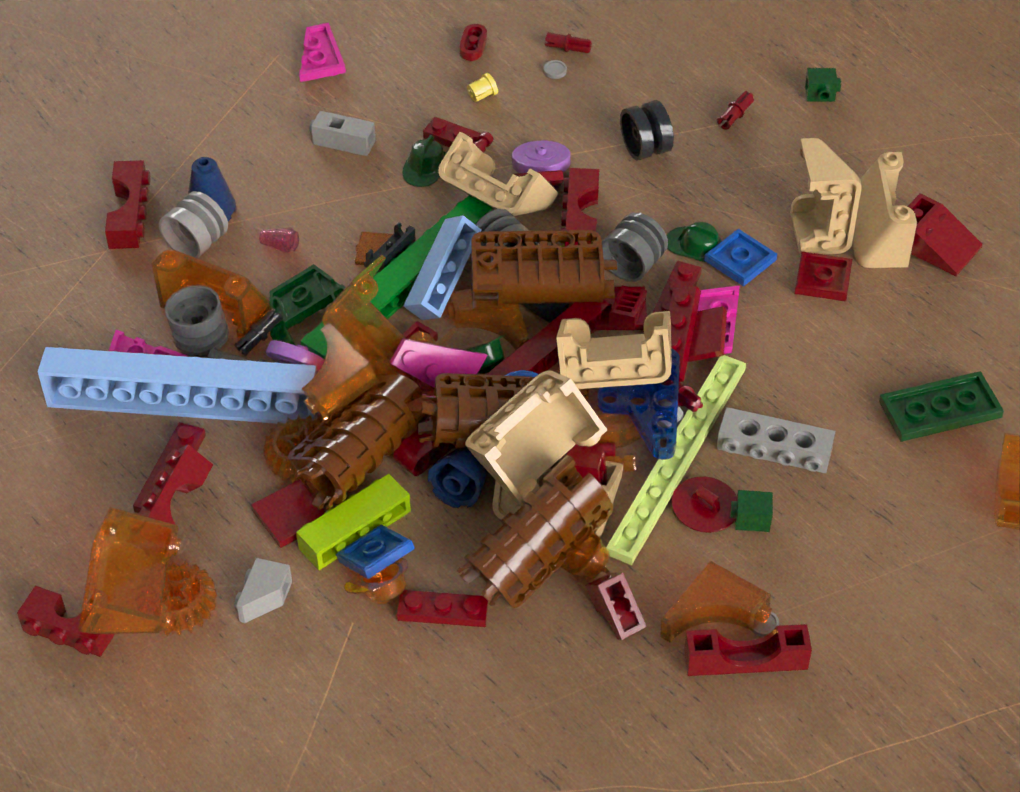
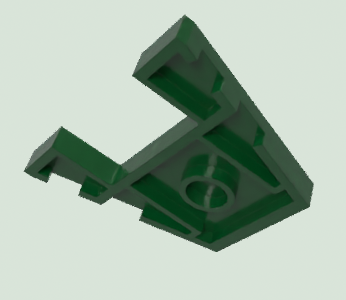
[269,264,364,346]

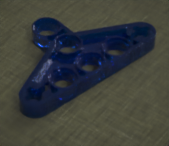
[597,349,680,460]

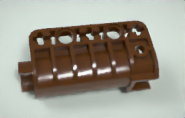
[471,230,617,310]

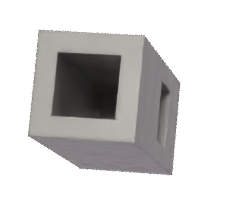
[309,111,376,156]

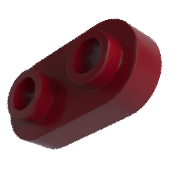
[459,24,487,61]

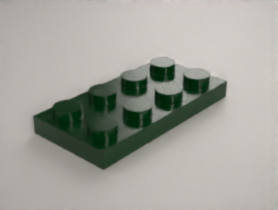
[879,371,1004,442]

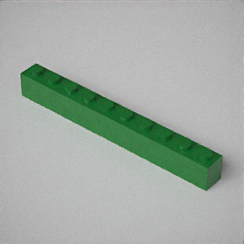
[301,195,494,372]

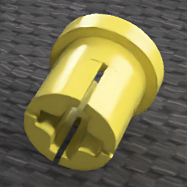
[467,73,498,102]

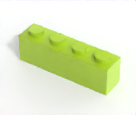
[296,474,411,570]

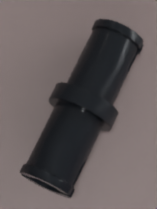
[234,307,283,356]

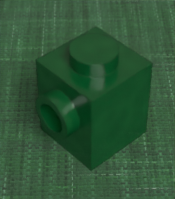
[805,68,841,102]
[730,490,773,532]

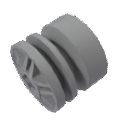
[159,191,228,260]

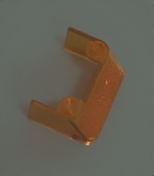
[322,255,458,379]

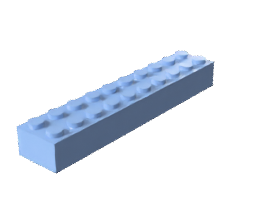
[38,347,321,426]

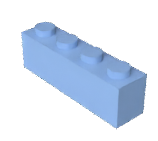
[404,216,481,320]

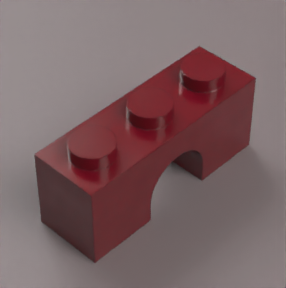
[17,585,118,657]

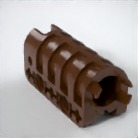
[418,373,535,448]
[288,375,431,510]
[457,455,613,608]

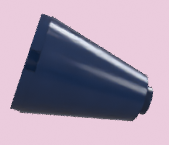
[188,157,236,221]
[428,447,488,508]

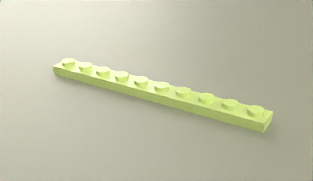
[605,355,746,565]

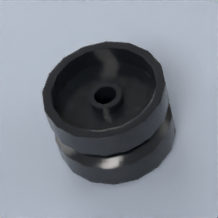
[620,100,674,161]

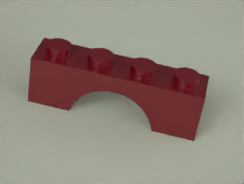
[105,160,151,249]
[560,168,600,246]
[125,444,213,559]
[684,624,812,676]

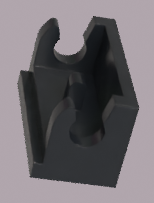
[364,222,415,273]

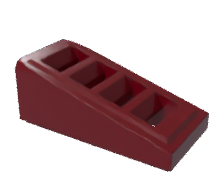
[609,285,647,331]

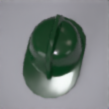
[402,135,446,187]
[666,222,722,262]
[463,335,505,374]

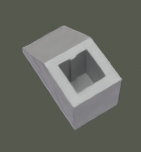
[234,558,292,623]

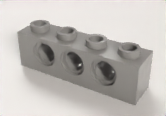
[717,407,836,474]

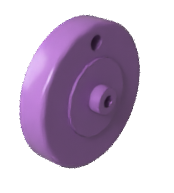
[512,141,571,173]
[266,340,330,378]

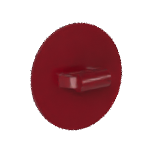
[672,476,737,533]

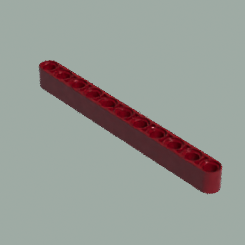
[393,299,613,476]

